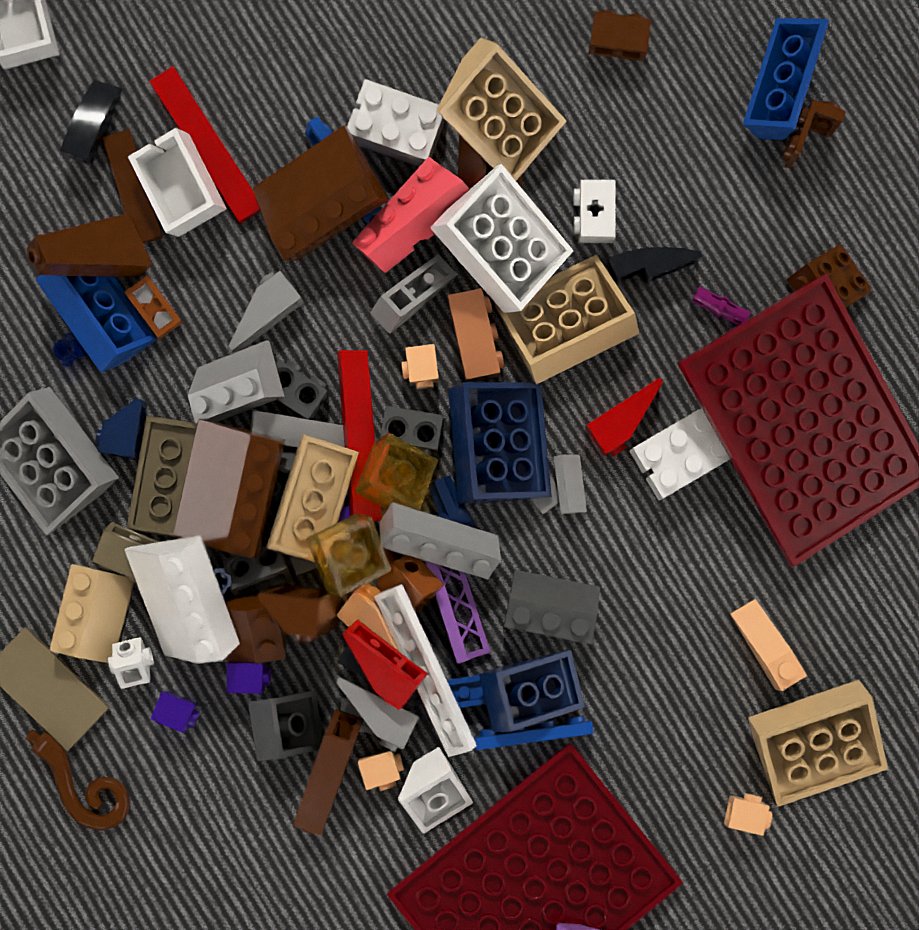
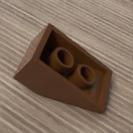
[223,593,286,663]

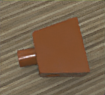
[377,549,444,614]

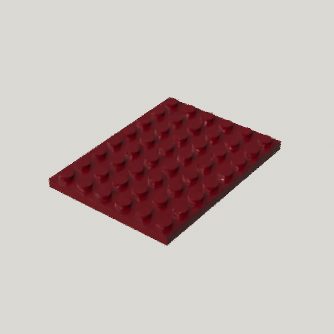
[677,273,919,567]
[386,742,684,930]

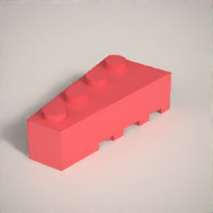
[352,157,470,273]

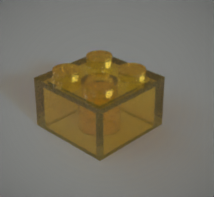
[355,433,438,510]
[306,513,392,597]

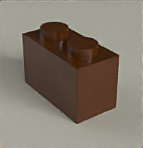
[588,10,652,62]

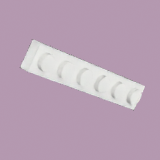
[374,584,477,757]

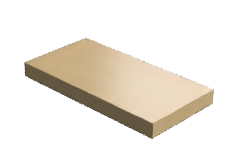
[266,434,359,565]

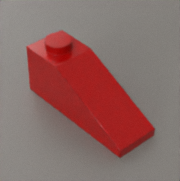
[585,378,663,457]
[343,619,428,711]

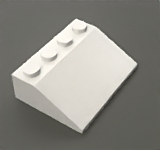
[430,164,574,313]
[125,536,240,663]

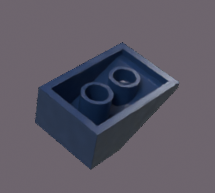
[479,650,585,732]

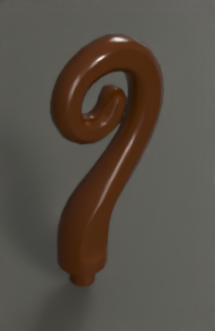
[25,729,130,830]

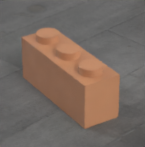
[448,288,505,382]

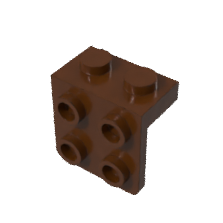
[782,99,846,169]
[786,245,871,308]

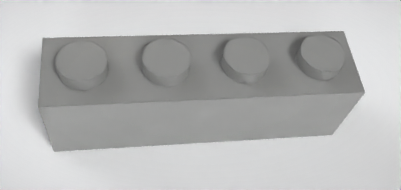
[380,502,501,579]

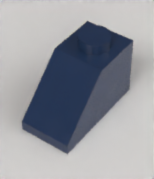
[95,398,147,459]

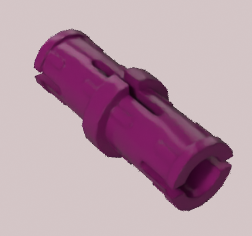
[691,286,751,325]

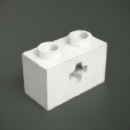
[573,180,615,243]

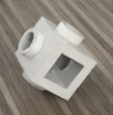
[108,637,154,689]

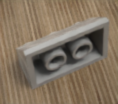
[188,341,285,423]

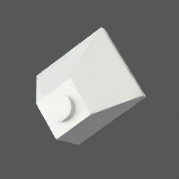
[398,747,473,834]

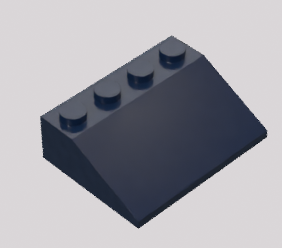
[448,382,552,504]

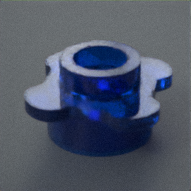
[53,333,86,367]

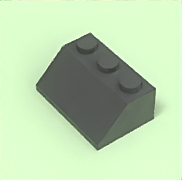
[503,570,600,645]

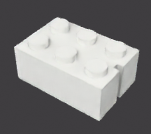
[0,0,59,69]
[347,79,445,167]
[128,128,227,237]
[629,408,730,501]

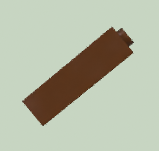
[27,213,152,277]
[293,709,364,836]

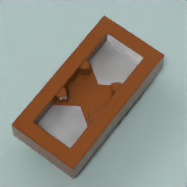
[124,275,183,339]

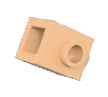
[402,344,439,389]
[357,749,405,791]
[724,793,772,836]

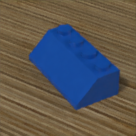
[743,18,829,140]
[36,275,158,373]

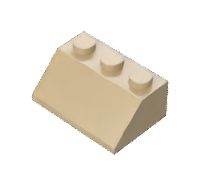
[49,564,135,663]

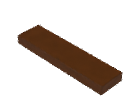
[102,129,164,244]

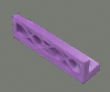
[425,561,490,663]

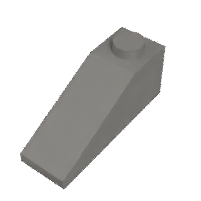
[370,254,458,334]
[229,271,304,353]
[336,677,419,752]

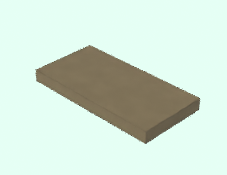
[127,416,198,539]
[0,627,111,751]

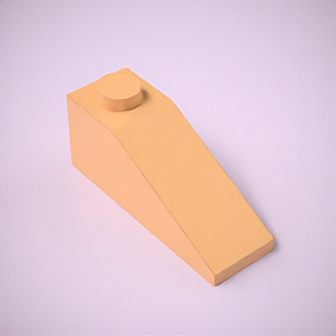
[336,583,399,651]
[730,599,807,691]

